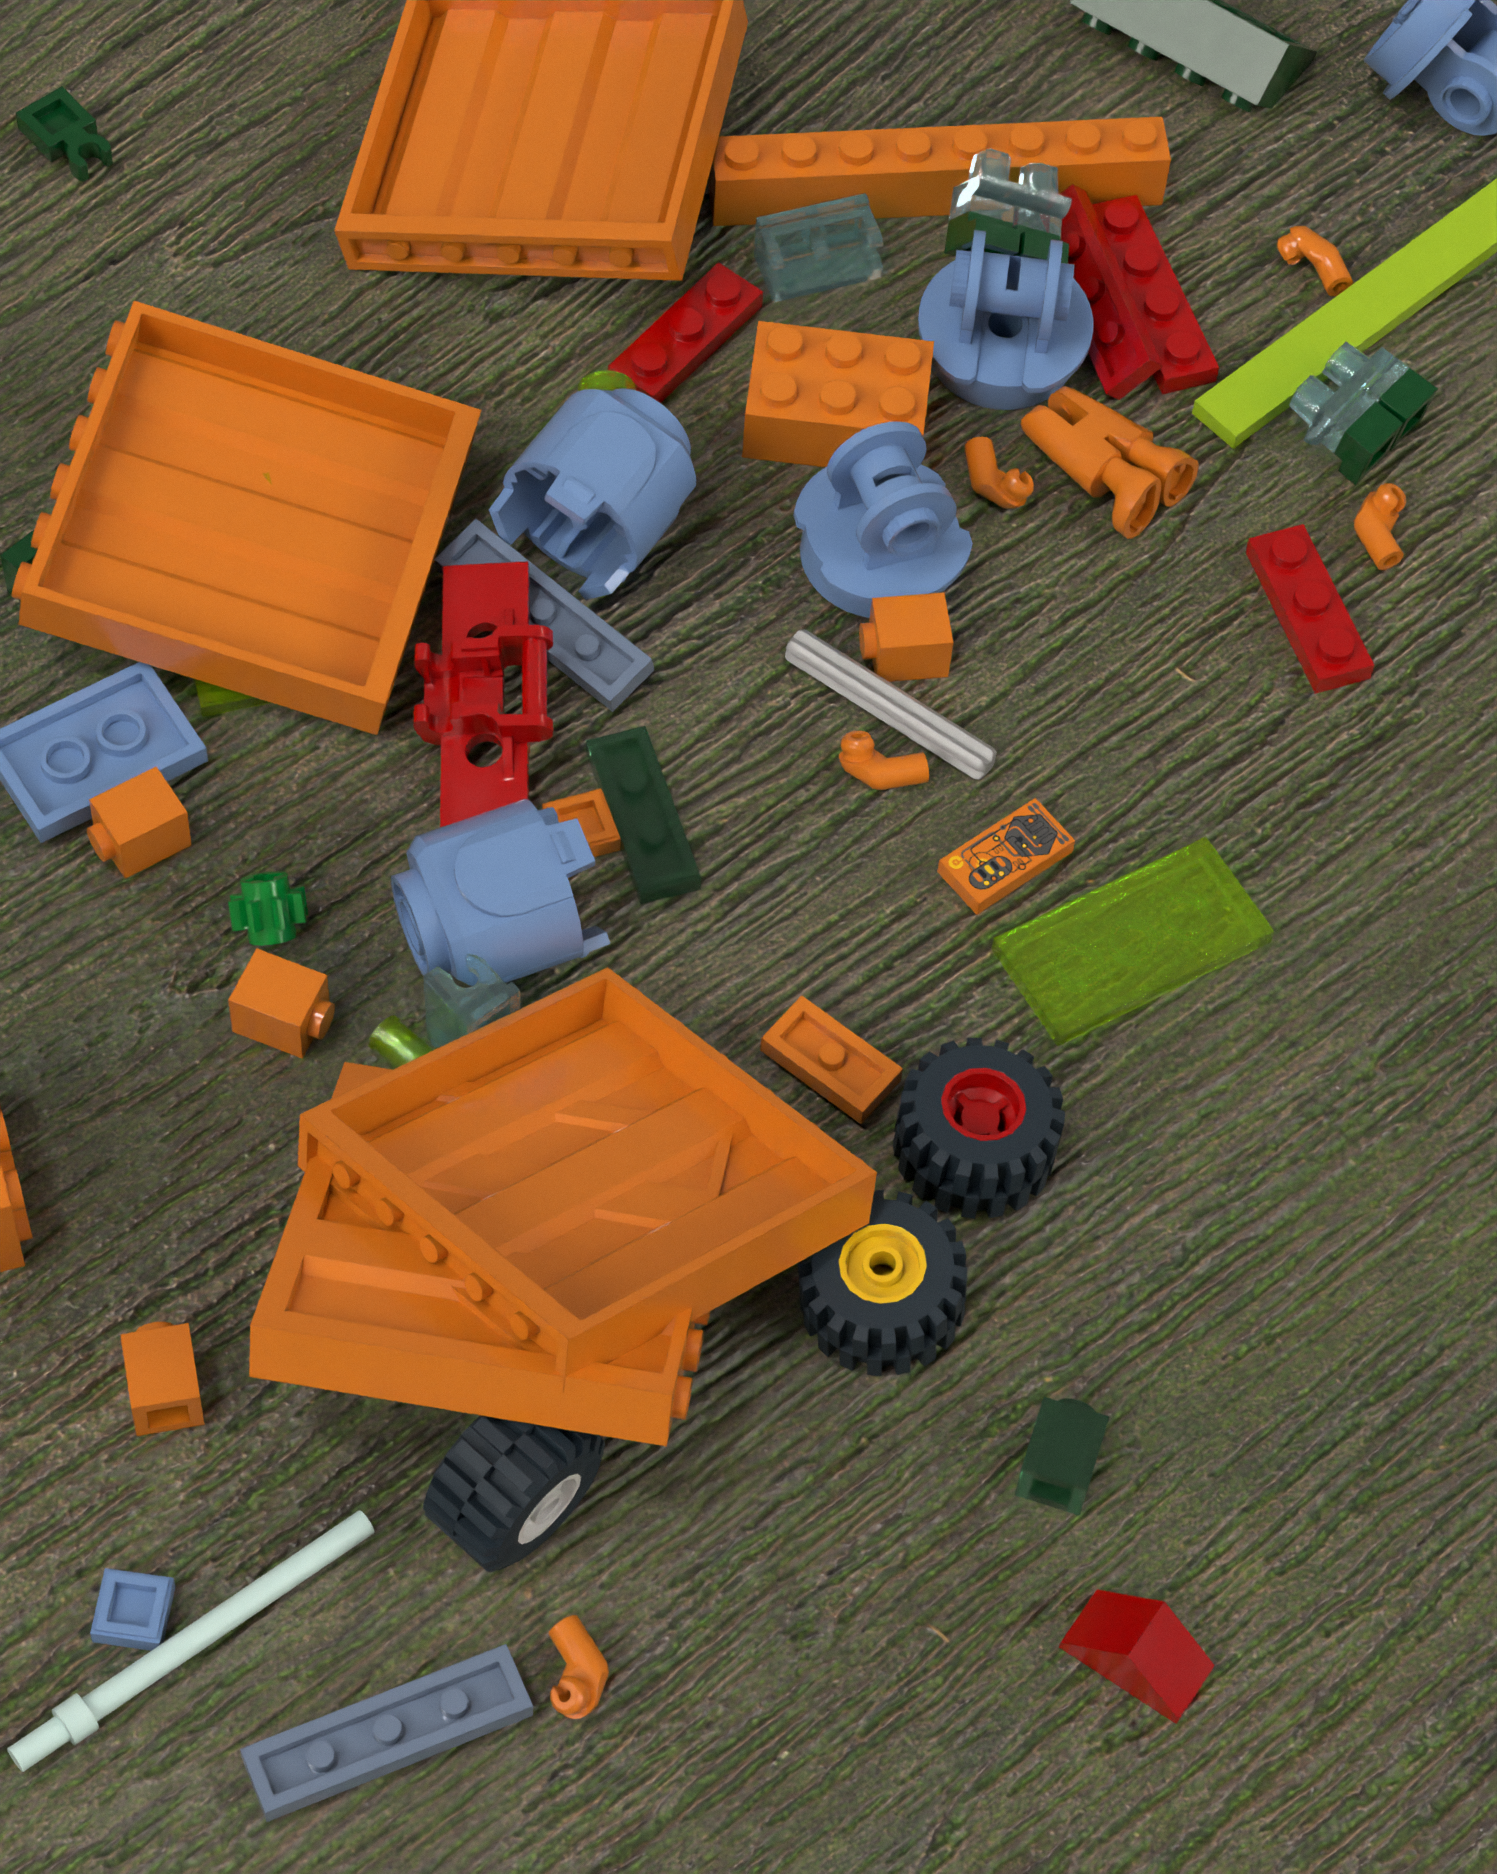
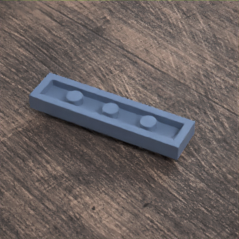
[434,519,654,712]
[240,1644,533,1822]

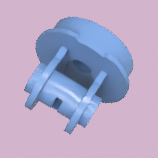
[1364,0,1497,136]
[918,230,1093,410]
[793,421,973,618]

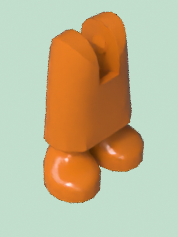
[1020,386,1199,539]

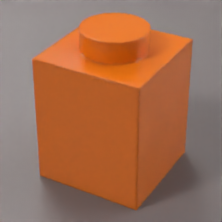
[859,592,954,682]
[86,766,192,879]
[228,948,335,1059]
[120,1321,205,1436]

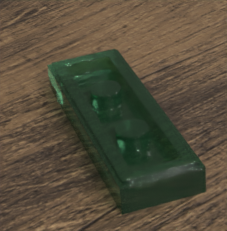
[586,726,701,905]

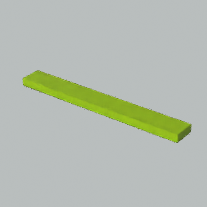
[1192,178,1497,449]

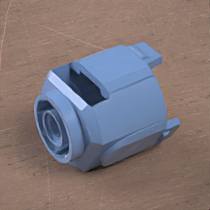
[489,388,696,600]
[391,799,610,987]

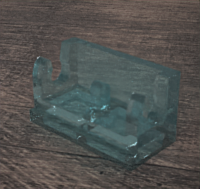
[754,193,883,302]
[423,953,521,1049]

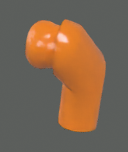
[1276,226,1353,296]
[1354,483,1406,570]
[839,731,929,790]
[548,1615,609,1719]

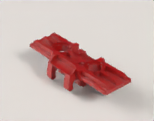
[413,561,553,828]

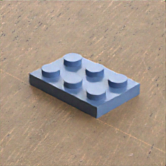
[0,662,208,843]

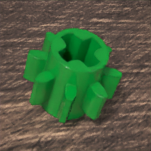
[228,871,309,946]

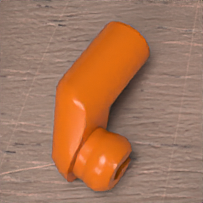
[964,436,1034,509]

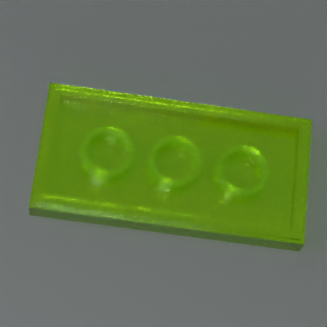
[991,836,1274,1047]

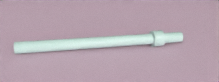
[7,1510,375,1772]

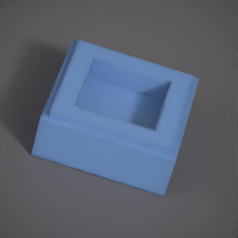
[90,1568,176,1651]

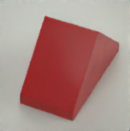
[1059,1589,1215,1724]

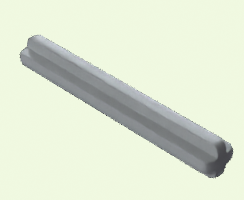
[785,629,997,780]

